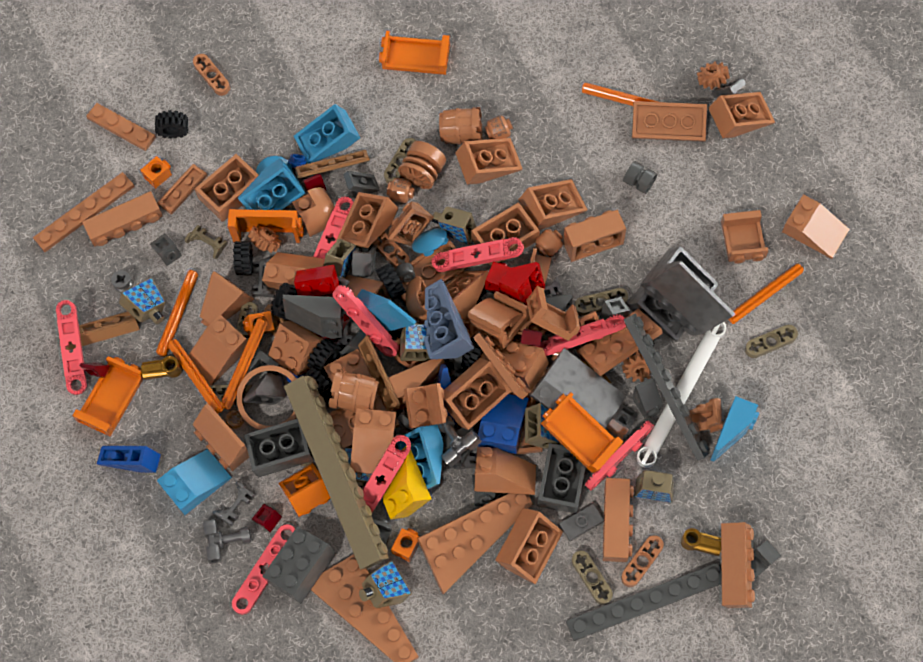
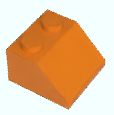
[279,463,330,517]

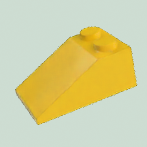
[383,446,432,520]

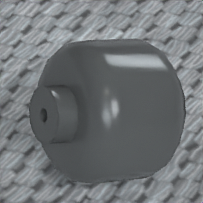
[395,263,415,283]

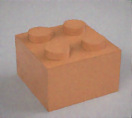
[268,320,323,376]

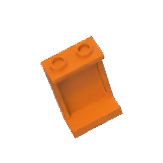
[379,31,450,75]
[228,209,304,243]
[72,356,143,436]
[540,392,623,473]

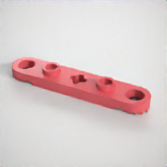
[313,196,354,259]
[431,237,524,272]
[333,285,400,357]
[56,300,87,395]
[536,314,626,356]
[585,420,655,491]
[362,435,411,512]
[232,524,295,615]

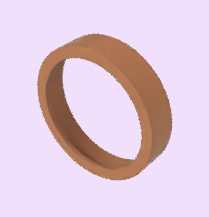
[237,365,297,430]

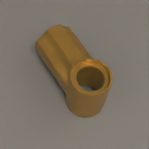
[141,356,183,380]
[681,528,721,556]

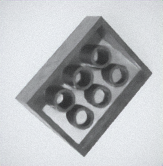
[627,246,719,341]
[640,261,735,335]
[529,348,626,429]

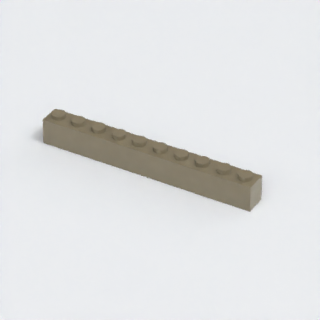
[284,376,389,570]

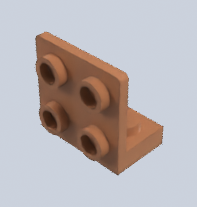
[404,383,447,429]

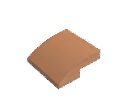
[468,298,522,334]

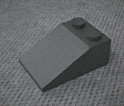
[283,295,344,339]

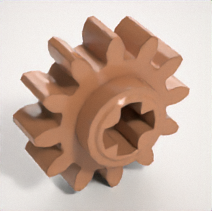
[697,61,730,90]
[248,225,282,253]
[622,351,652,382]

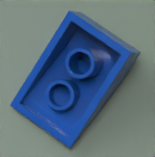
[478,394,529,454]

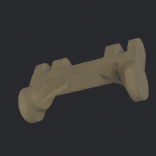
[185,225,228,259]

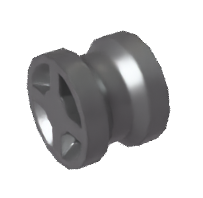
[111,270,133,293]

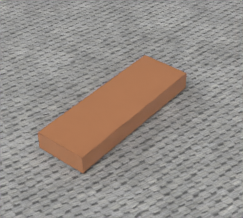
[157,164,208,215]

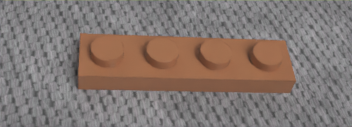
[86,103,156,151]
[473,333,528,399]

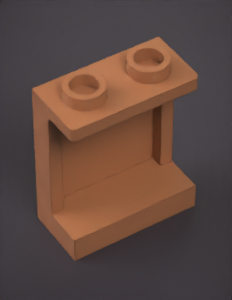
[721,210,768,264]
[527,286,580,341]
[470,291,529,350]

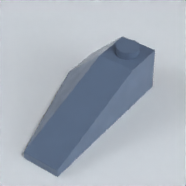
[424,279,474,360]

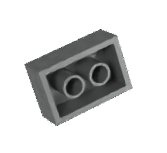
[244,419,315,478]
[537,443,585,514]
[262,526,336,604]

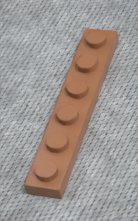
[33,172,135,252]

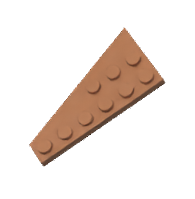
[417,493,533,594]
[311,554,419,662]

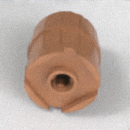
[439,107,482,145]
[329,369,379,413]

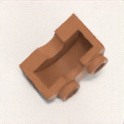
[689,398,723,433]

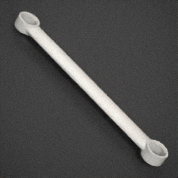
[636,322,726,468]

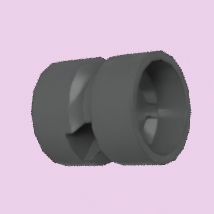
[623,161,658,194]

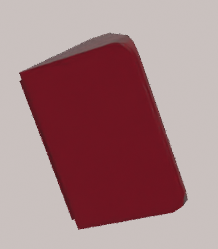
[303,174,327,193]
[521,329,542,346]
[79,362,110,378]
[252,504,282,533]

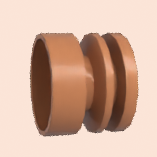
[398,141,447,189]

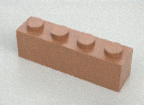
[82,191,163,247]
[603,478,634,562]
[721,522,755,608]

